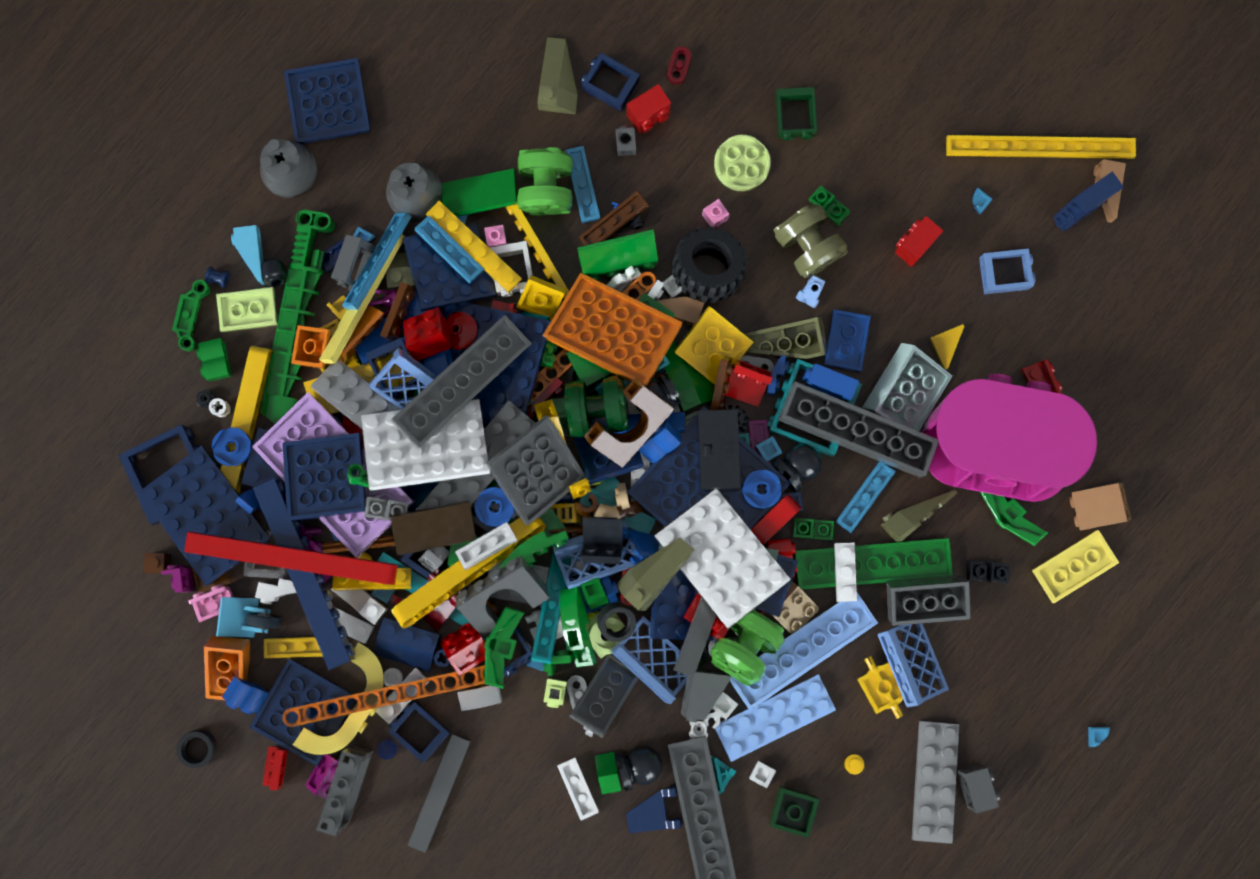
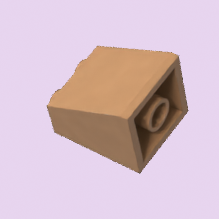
[1069,483,1131,530]

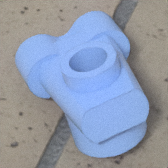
[796,275,826,308]

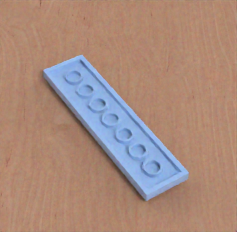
[730,593,878,710]

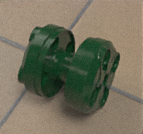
[564,376,629,437]

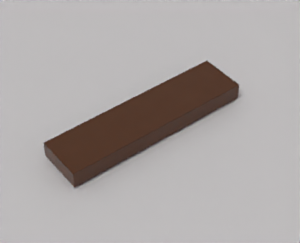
[578,190,650,246]

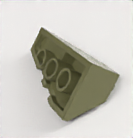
[537,37,578,114]
[744,317,826,359]
[880,490,957,542]

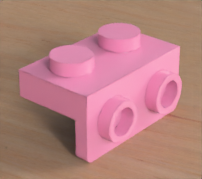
[188,584,233,622]

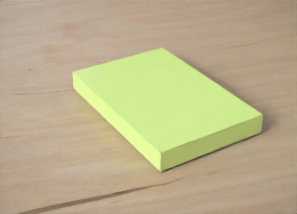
[216,287,278,332]

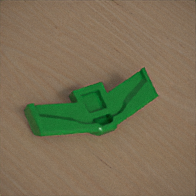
[980,492,1048,546]
[484,607,525,689]

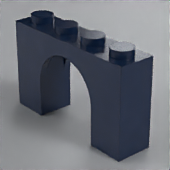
[1053,171,1124,232]

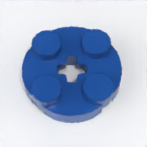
[212,427,253,466]
[742,470,781,509]
[475,487,514,527]

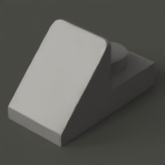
[418,547,449,573]

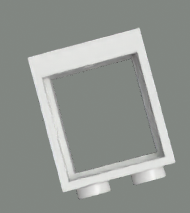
[490,241,533,297]

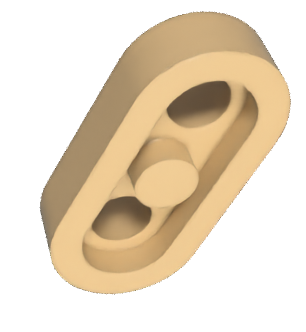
[615,482,630,510]

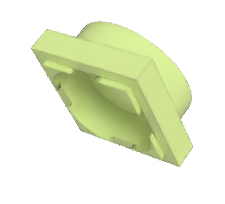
[586,613,625,658]

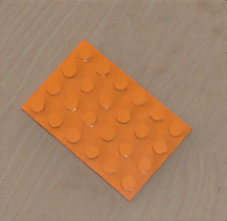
[543,273,682,385]

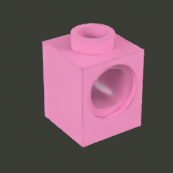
[702,199,729,229]
[484,225,507,248]

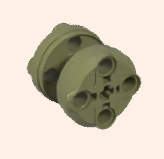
[773,204,849,278]

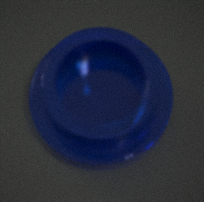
[377,740,397,760]

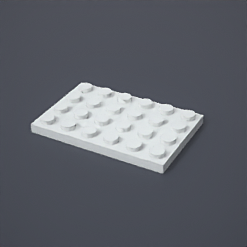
[361,399,490,491]
[655,490,790,629]

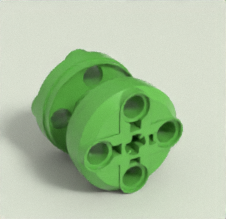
[517,147,573,216]
[710,609,784,686]

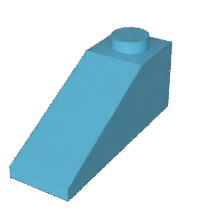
[231,225,266,285]

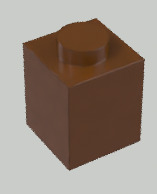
[144,553,171,573]

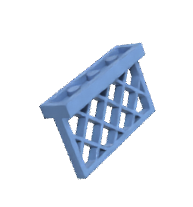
[369,348,438,410]
[552,521,636,589]
[610,616,698,704]
[877,623,949,707]

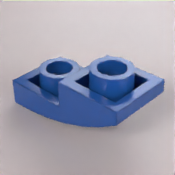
[767,355,789,396]
[235,489,261,514]

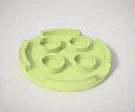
[714,135,771,191]

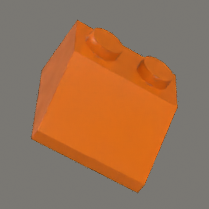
[291,325,331,369]

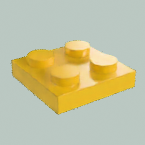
[516,275,566,321]

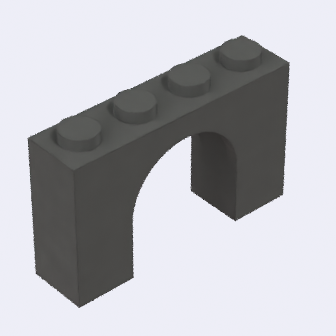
[456,556,549,639]

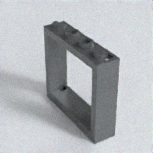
[316,744,374,836]

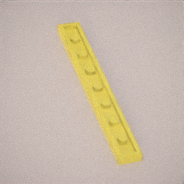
[319,234,405,363]

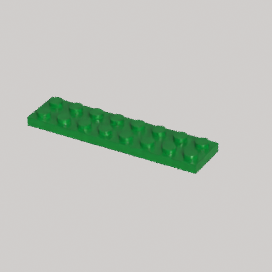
[795,538,953,590]

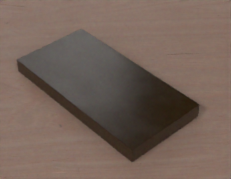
[390,501,476,555]

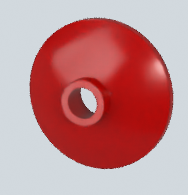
[446,312,478,350]

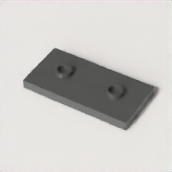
[569,654,639,738]

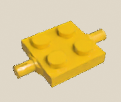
[857,656,904,719]

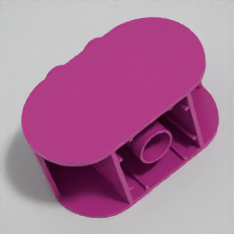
[922,374,1097,502]

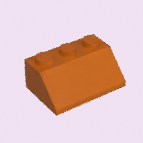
[328,306,384,364]

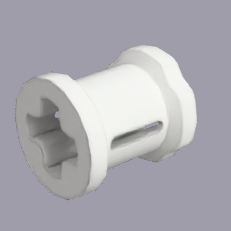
[209,398,231,418]

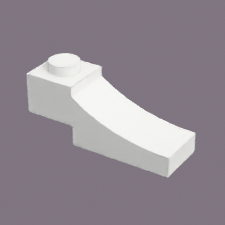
[255,579,296,605]
[331,588,388,625]

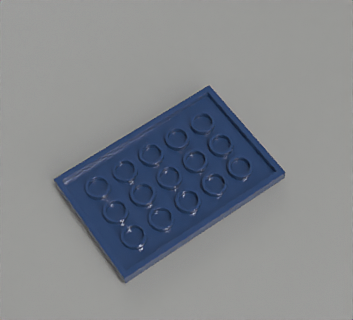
[138,446,271,586]

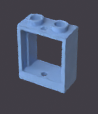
[979,249,1036,294]

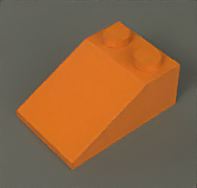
[204,636,250,700]

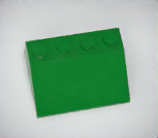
[577,229,658,281]

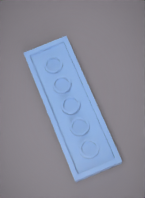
[715,674,836,762]

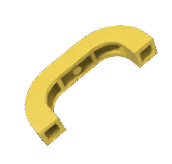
[293,642,384,755]

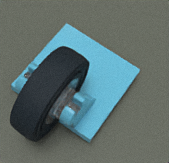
[216,597,282,637]

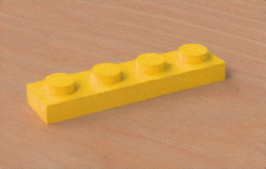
[332,568,412,591]

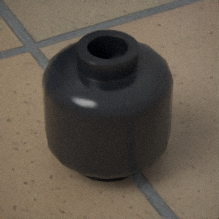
[261,258,287,287]

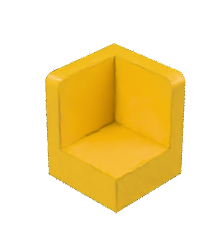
[326,296,346,321]

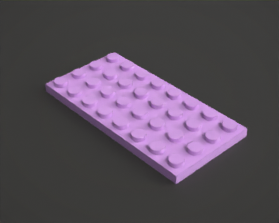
[252,392,414,558]

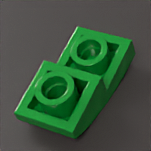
[809,185,850,226]
[793,518,835,541]

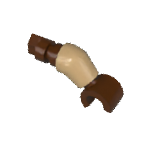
[575,493,642,520]

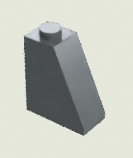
[681,669,731,722]

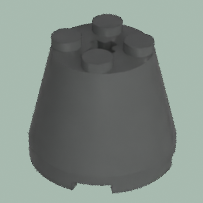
[260,139,318,198]
[386,163,442,221]

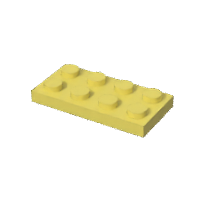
[1032,530,1119,603]

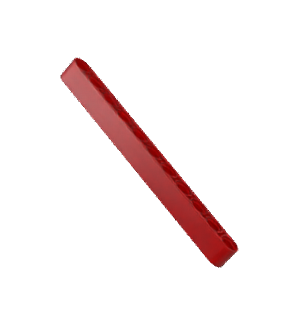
[184,532,398,585]

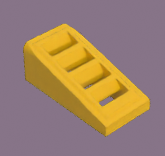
[550,503,580,523]

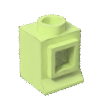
[543,678,567,708]

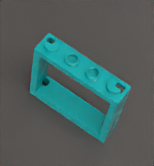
[767,359,862,457]

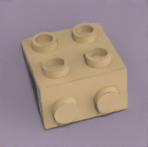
[770,581,819,634]

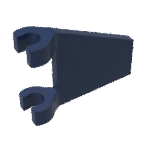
[626,786,682,833]

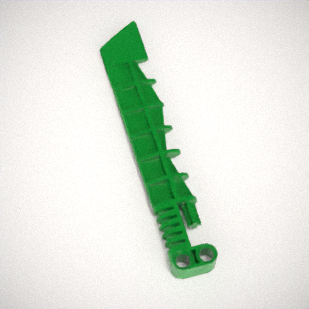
[260,210,336,424]

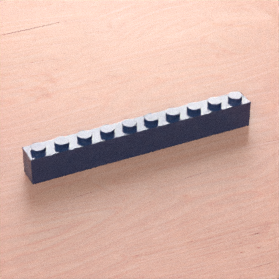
[253,479,355,670]

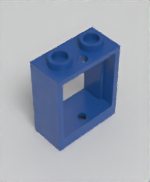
[802,364,859,403]

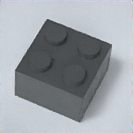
[957,764,1000,813]

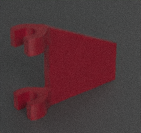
[423,569,462,631]

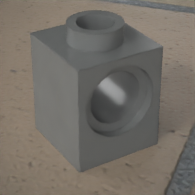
[615,126,636,156]

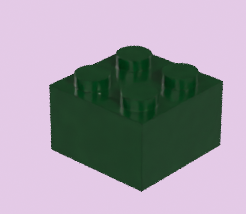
[768,785,820,838]

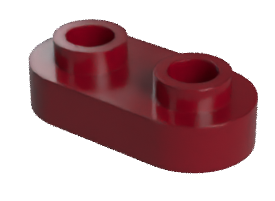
[667,47,691,85]

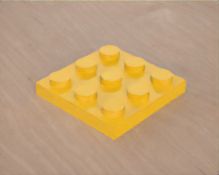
[673,306,753,385]

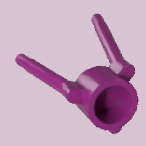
[367,289,397,317]

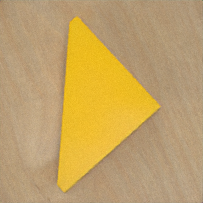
[930,324,964,370]

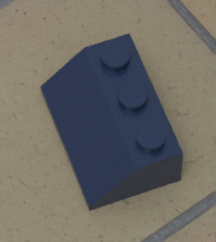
[374,617,442,672]

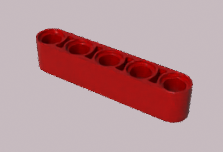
[751,494,802,545]

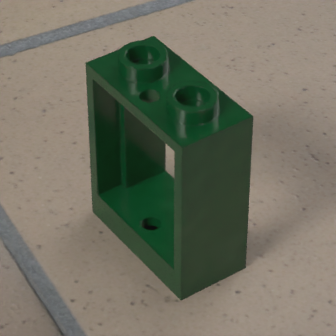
[775,87,817,141]

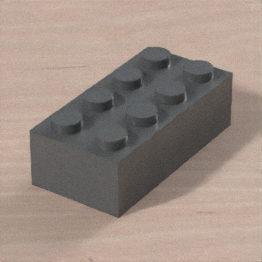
[886,575,970,626]

